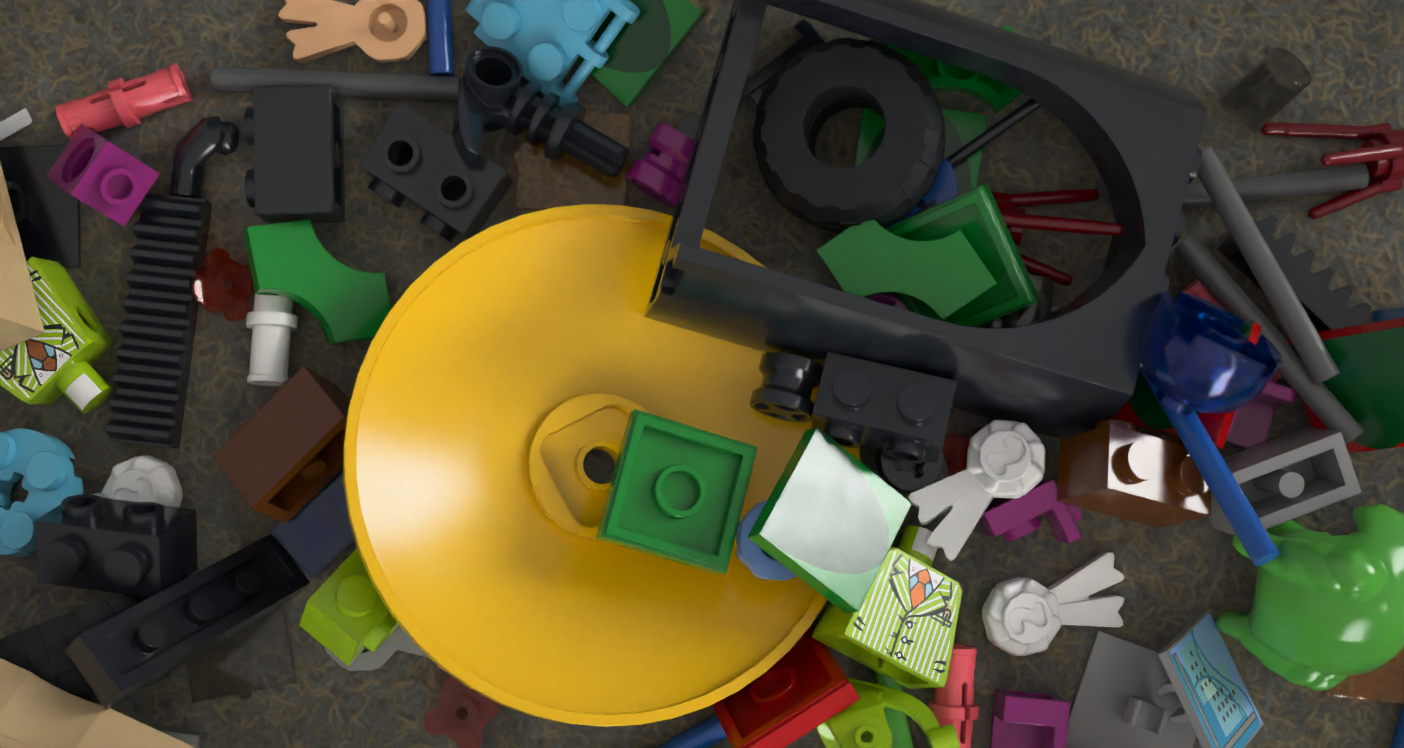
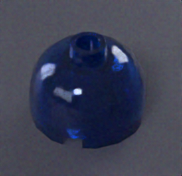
[1140,292,1282,415]

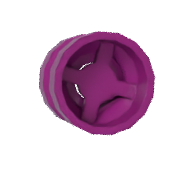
[625,123,694,209]

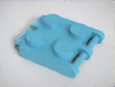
[466,0,641,109]

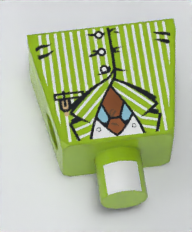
[0,257,113,414]
[812,525,962,689]

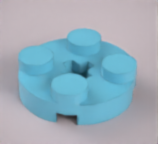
[0,428,84,557]

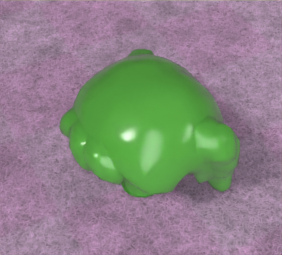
[1215,504,1404,691]

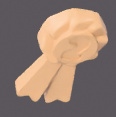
[278,0,427,64]

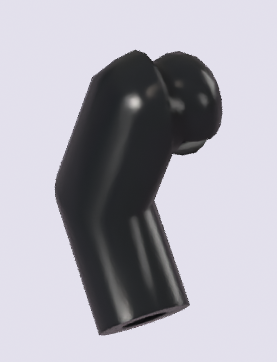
[169,116,240,199]

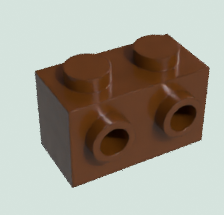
[213,366,350,524]
[1057,420,1212,528]

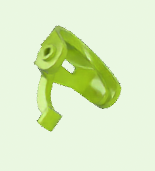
[816,677,960,748]

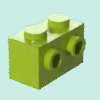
[299,548,398,667]

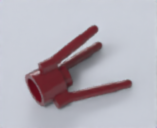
[1261,123,1404,220]
[991,189,1124,286]

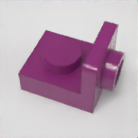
[979,480,1081,543]

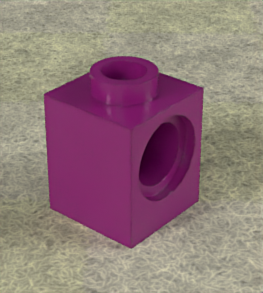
[46,124,159,227]

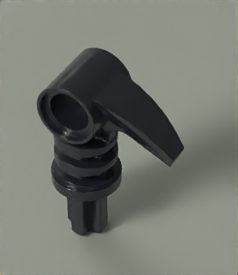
[452,46,630,177]

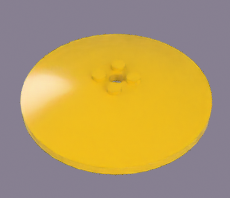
[343,204,860,727]

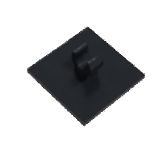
[0,144,81,268]

